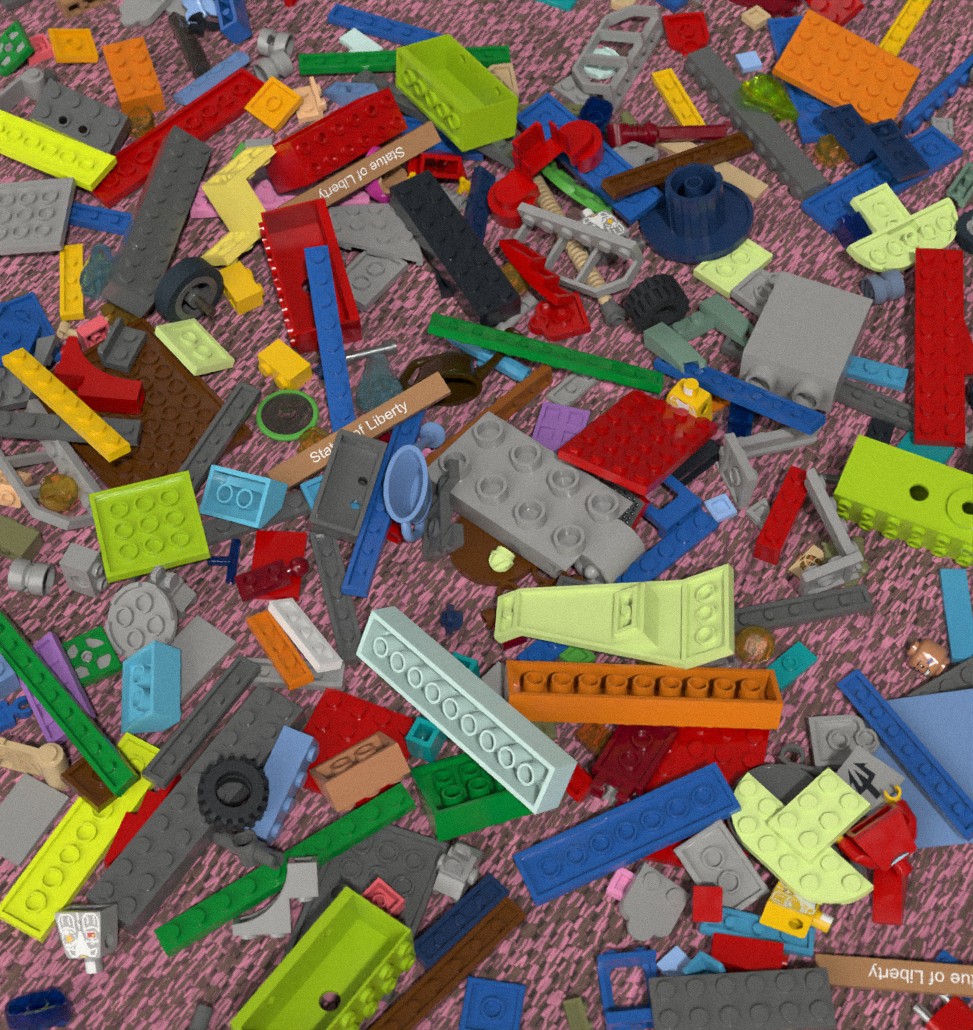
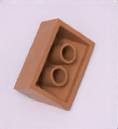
[309,731,410,812]

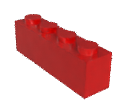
[753,465,809,566]

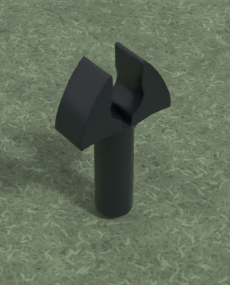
[187,12,221,36]

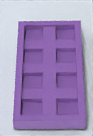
[532,401,591,455]
[14,631,96,745]

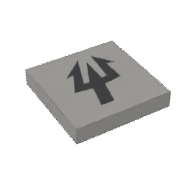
[836,745,905,818]

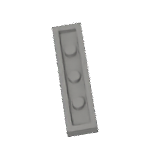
[245,657,346,692]

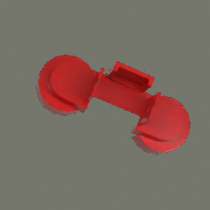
[487,120,605,229]

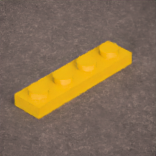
[651,68,706,126]
[60,244,85,321]

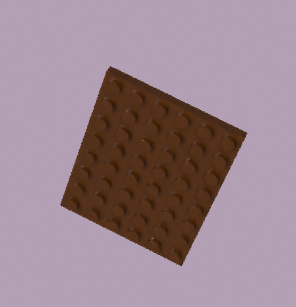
[36,317,253,489]

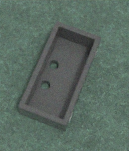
[30,79,132,156]
[307,428,388,544]

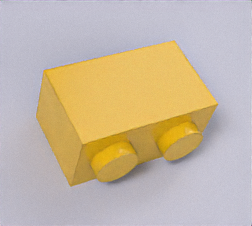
[218,261,265,315]
[257,338,313,390]

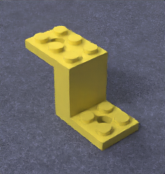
[201,145,276,267]

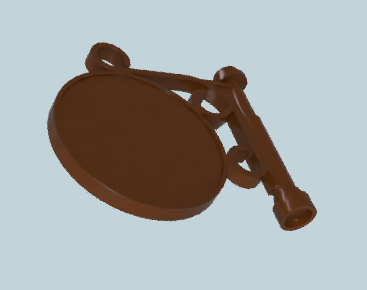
[449,516,585,630]

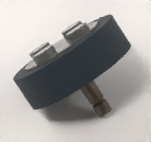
[154,256,224,323]

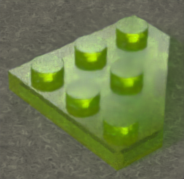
[738,72,800,121]

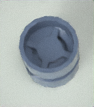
[861,269,905,306]

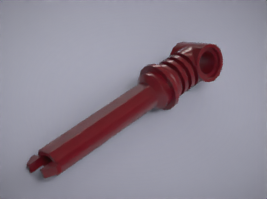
[607,120,733,147]

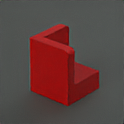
[692,886,723,923]

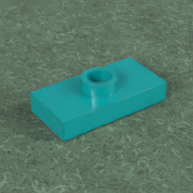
[766,641,818,693]

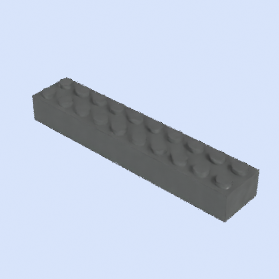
[100,125,213,318]
[86,683,307,938]

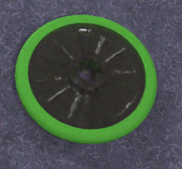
[256,389,319,441]

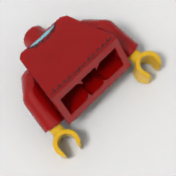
[407,149,471,195]
[834,785,917,877]

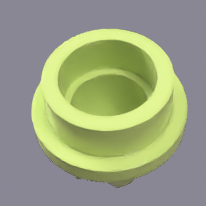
[489,546,515,572]

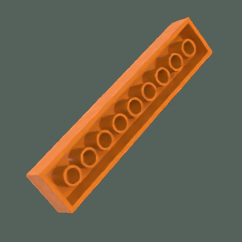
[503,660,783,730]

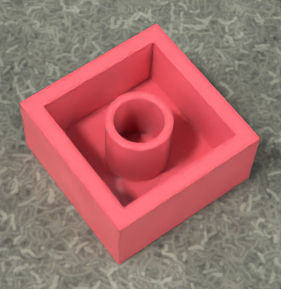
[26,33,54,65]
[75,315,110,351]
[360,877,406,918]

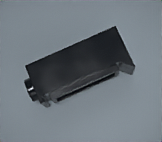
[671,439,720,486]

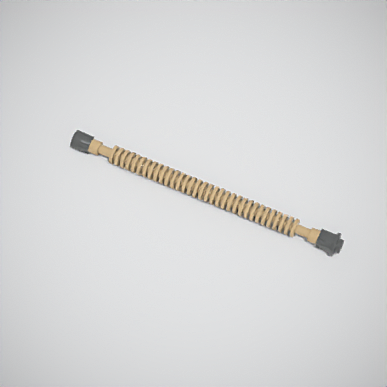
[504,133,627,326]

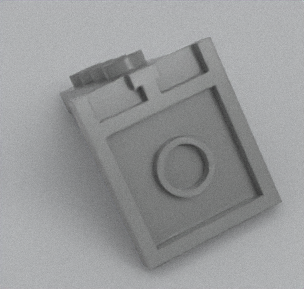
[715,427,822,510]
[798,468,864,596]

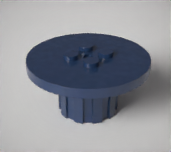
[640,163,754,263]

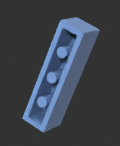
[244,725,319,845]

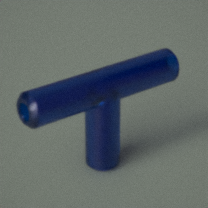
[207,538,241,585]

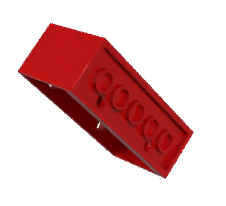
[264,87,408,194]
[258,198,362,355]

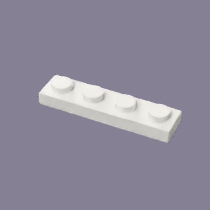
[268,598,343,673]

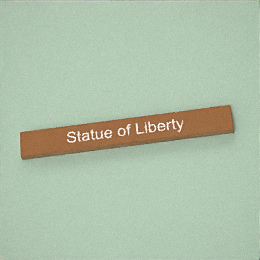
[277,121,441,208]
[267,372,451,491]
[815,954,973,998]

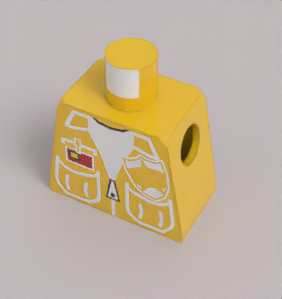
[666,378,713,421]
[759,880,834,939]

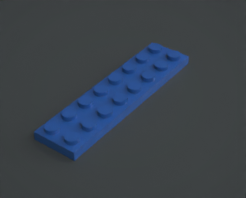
[767,16,837,144]
[517,92,664,226]
[801,126,964,235]
[513,762,742,908]

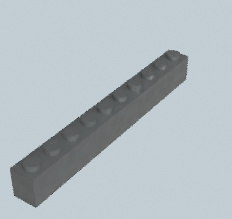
[685,46,828,203]

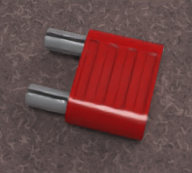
[913,995,973,1030]

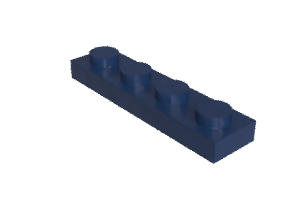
[464,165,496,243]
[414,873,510,972]

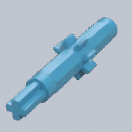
[428,325,533,382]

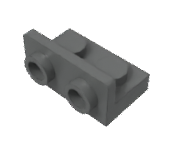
[98,317,148,373]

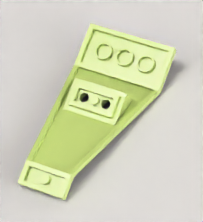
[494,563,735,670]

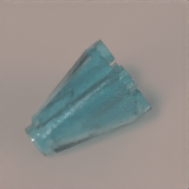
[79,244,115,302]
[356,353,404,413]

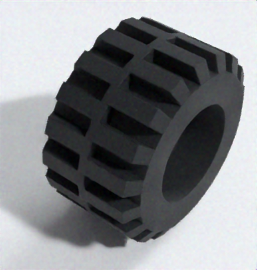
[624,274,690,335]
[197,755,269,834]

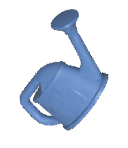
[384,421,446,542]

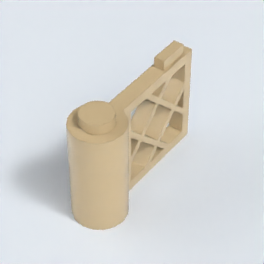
[0,737,70,791]

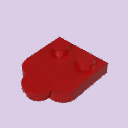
[662,11,710,57]
[528,291,591,342]

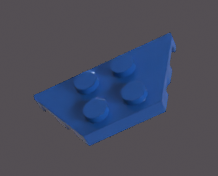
[0,302,41,367]

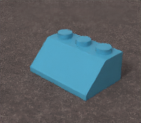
[199,465,288,529]
[121,640,182,734]

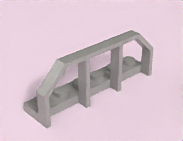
[572,4,664,112]
[514,202,645,299]
[0,399,102,530]

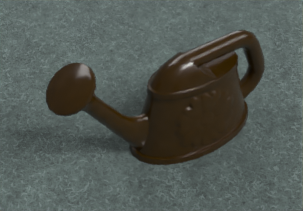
[398,327,524,407]

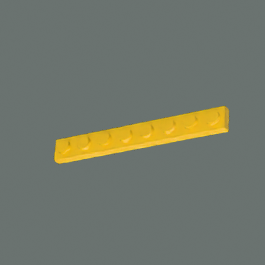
[2,347,131,462]

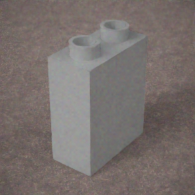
[739,271,873,413]

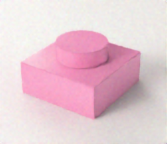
[606,867,635,901]

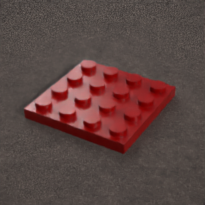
[302,688,416,809]

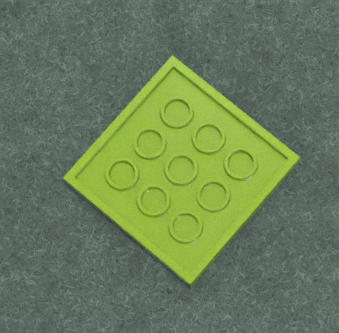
[88,470,211,583]

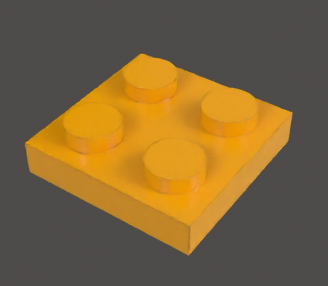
[48,28,99,63]
[245,76,304,133]

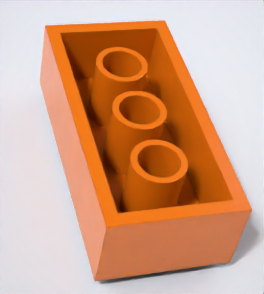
[102,36,166,118]

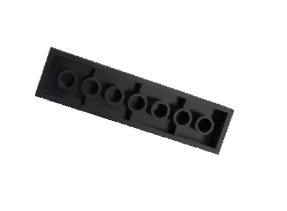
[389,169,521,328]

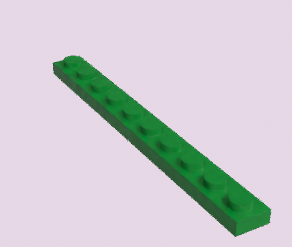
[299,46,511,75]
[427,312,664,394]
[0,608,139,797]
[154,783,417,958]

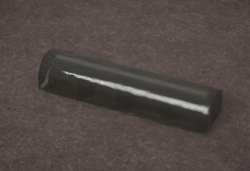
[168,11,212,79]

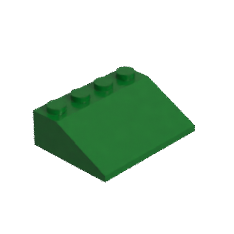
[410,753,533,842]

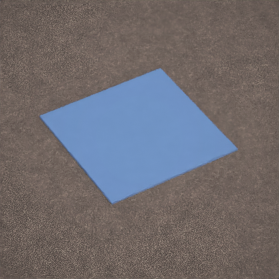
[863,689,973,849]

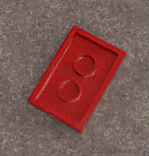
[251,530,308,601]

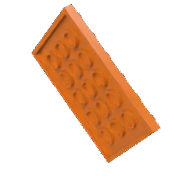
[772,9,921,125]

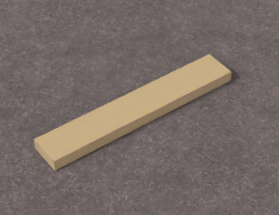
[654,125,769,202]

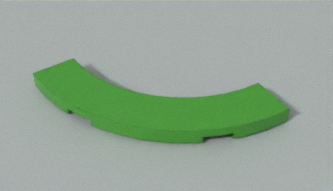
[540,159,612,214]

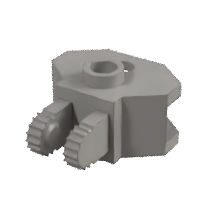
[147,565,198,619]
[433,841,483,904]

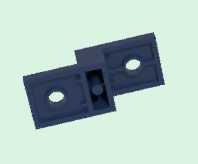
[819,103,931,182]

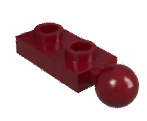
[234,557,310,602]

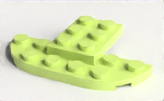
[846,183,958,272]
[732,767,873,905]

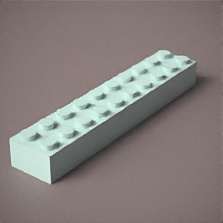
[356,606,577,815]

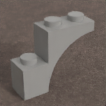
[232,856,320,940]

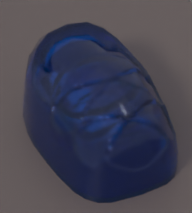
[578,96,613,136]
[4,988,72,1030]

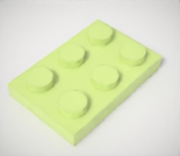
[693,238,773,299]
[154,318,235,376]

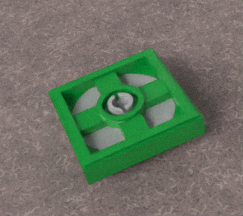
[0,20,35,77]
[62,626,123,688]

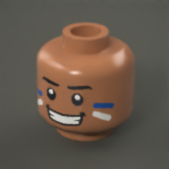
[907,638,949,677]

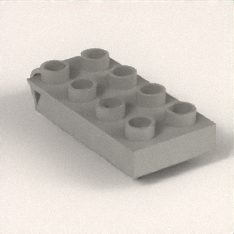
[428,411,645,584]

